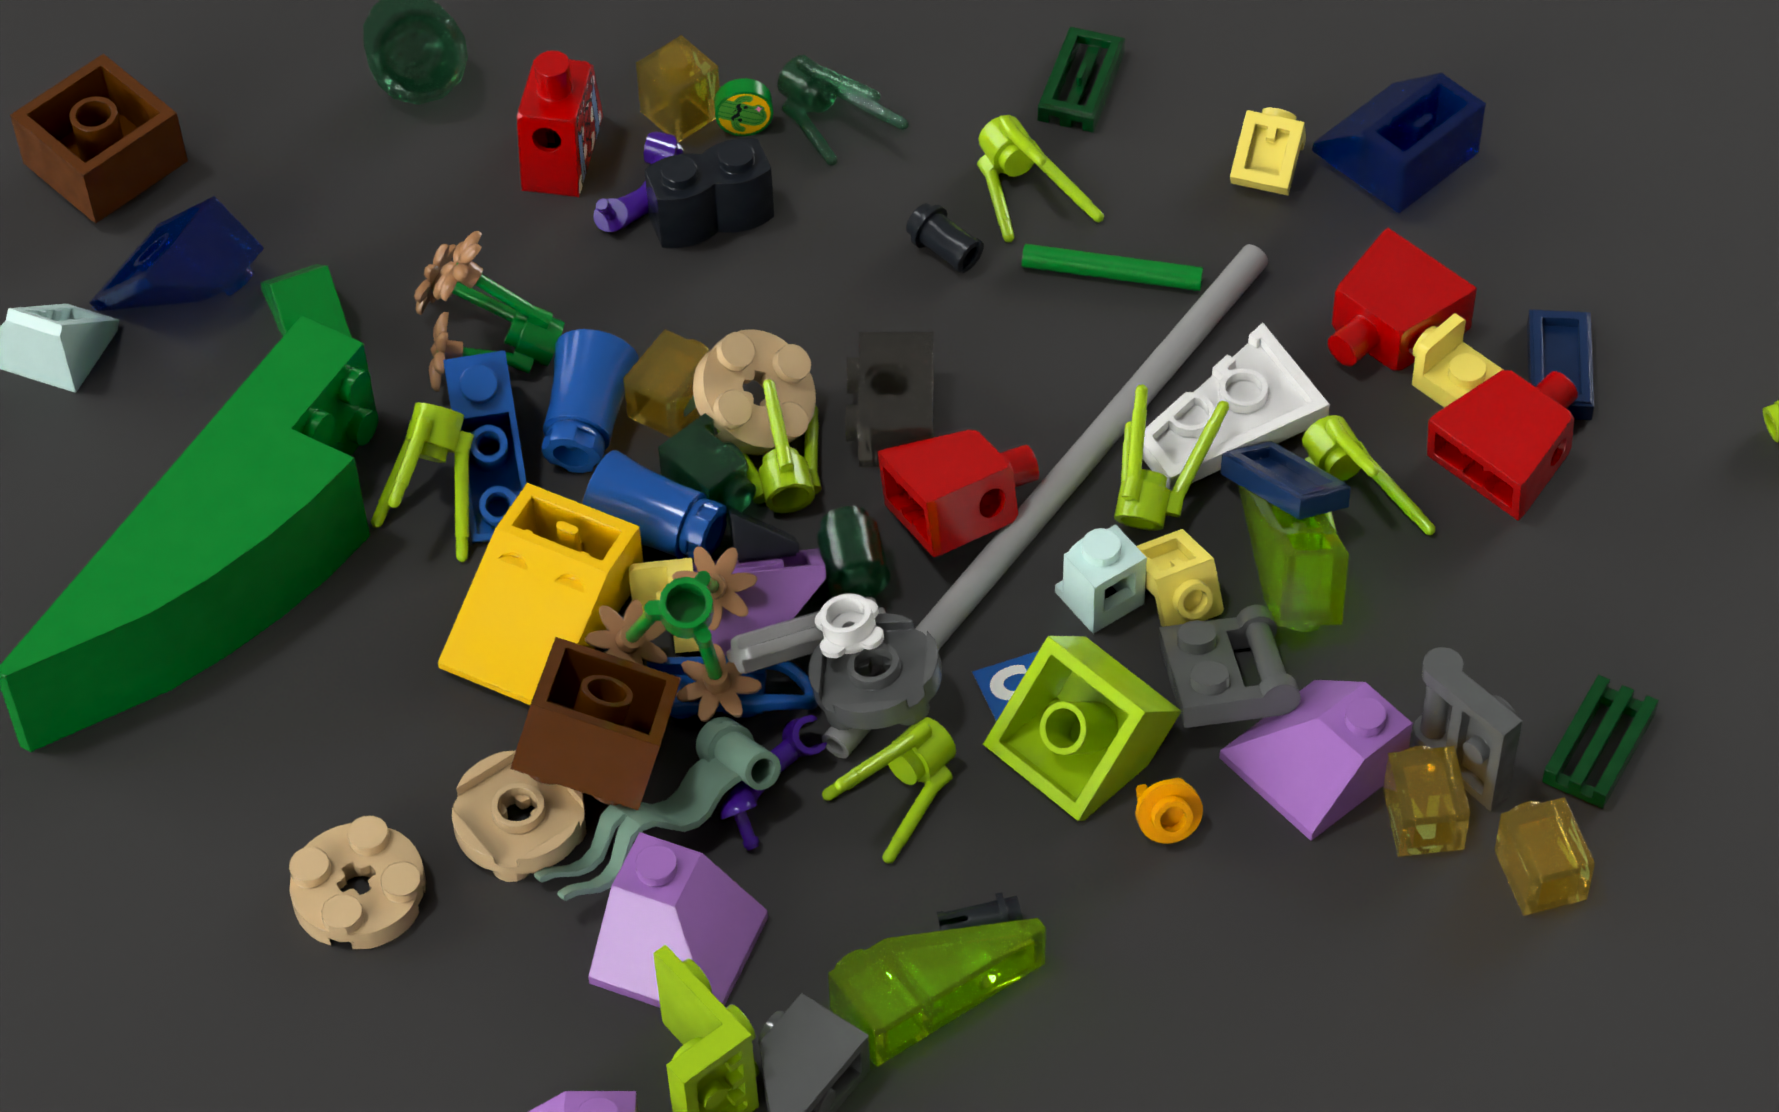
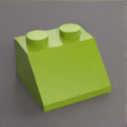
[983,636,1182,821]

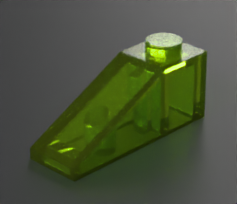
[1239,485,1349,632]
[828,918,1046,1067]

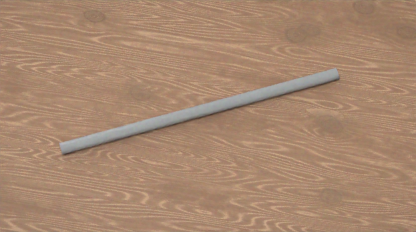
[822,244,1268,758]

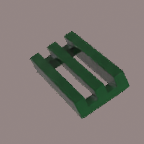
[1037,27,1125,133]
[1542,674,1659,809]

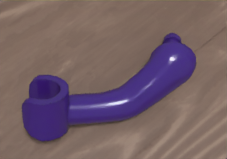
[593,131,684,232]
[720,715,827,850]

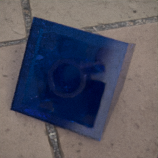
[89,196,264,311]

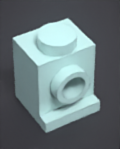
[1055,524,1147,634]

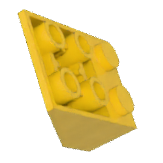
[438,483,644,705]

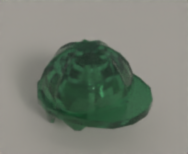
[363,0,468,105]

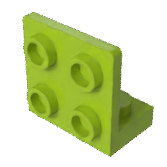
[653,945,759,1112]

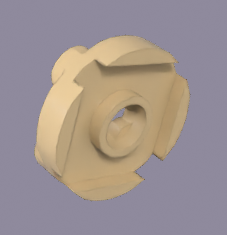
[693,330,816,455]
[452,750,586,882]
[289,816,426,949]

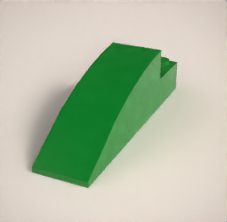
[0,315,379,752]

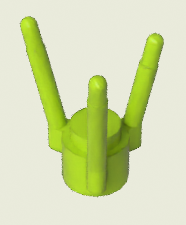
[977,115,1104,243]
[716,379,822,513]
[1114,384,1229,531]
[371,402,474,562]
[1302,415,1436,555]
[822,717,956,864]

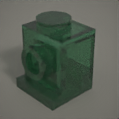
[658,413,756,518]

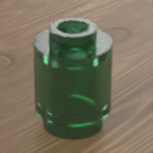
[817,506,891,598]

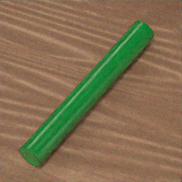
[1022,243,1204,291]

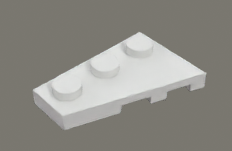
[1142,323,1330,491]

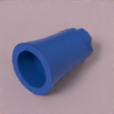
[542,329,640,473]
[582,450,727,560]

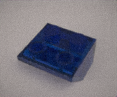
[1312,73,1486,213]

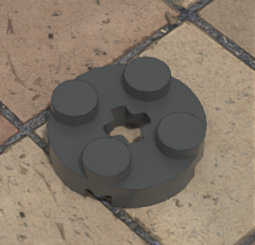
[808,613,942,730]

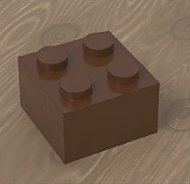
[10,53,188,224]
[510,637,681,810]

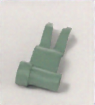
[534,717,781,901]

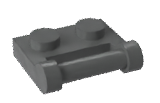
[1159,605,1301,728]
[1412,647,1523,811]

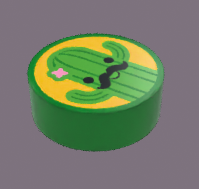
[714,78,773,136]

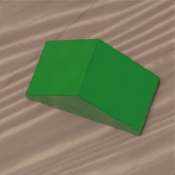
[260,264,351,337]

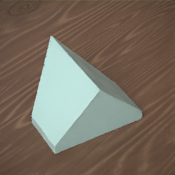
[0,304,120,393]

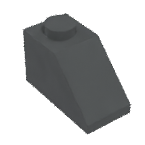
[758,993,870,1112]

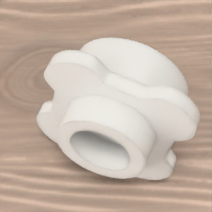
[815,594,884,658]

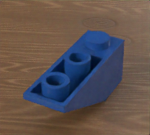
[443,350,527,544]

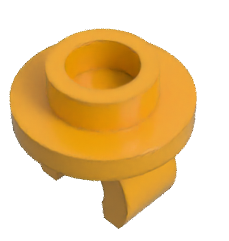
[1135,777,1203,844]

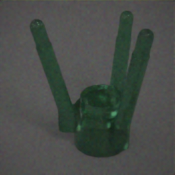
[777,55,909,165]

